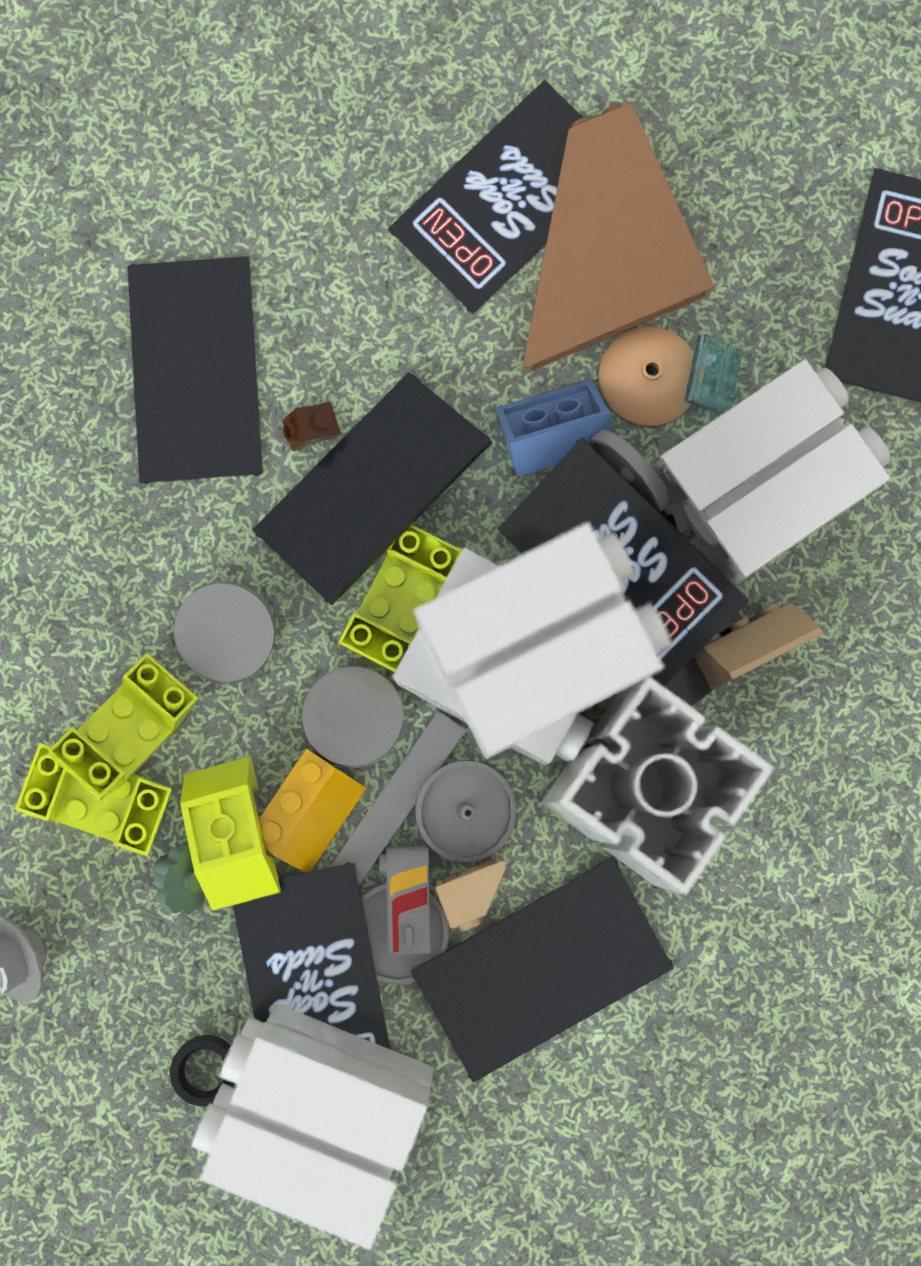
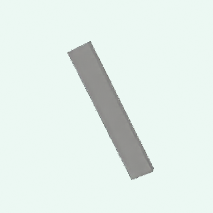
[330,711,466,885]

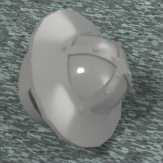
[0,915,49,1003]

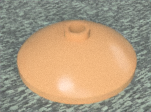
[598,326,700,427]

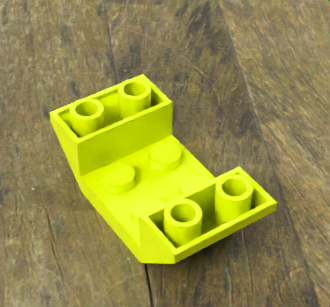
[338,525,463,672]
[47,653,199,801]
[15,743,173,856]
[180,756,281,911]

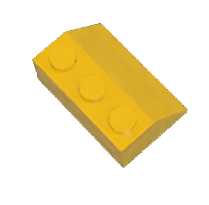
[259,748,367,872]

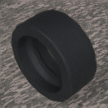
[169,1035,236,1107]

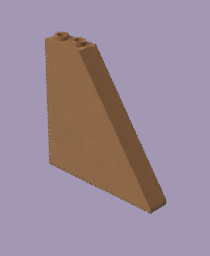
[522,103,714,374]

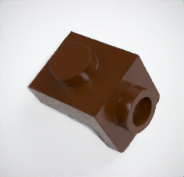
[282,402,341,451]

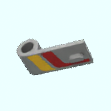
[379,846,431,955]

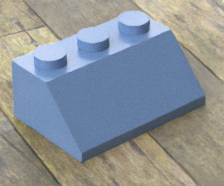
[495,379,614,476]

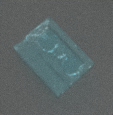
[684,334,743,415]

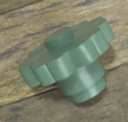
[152,842,205,915]

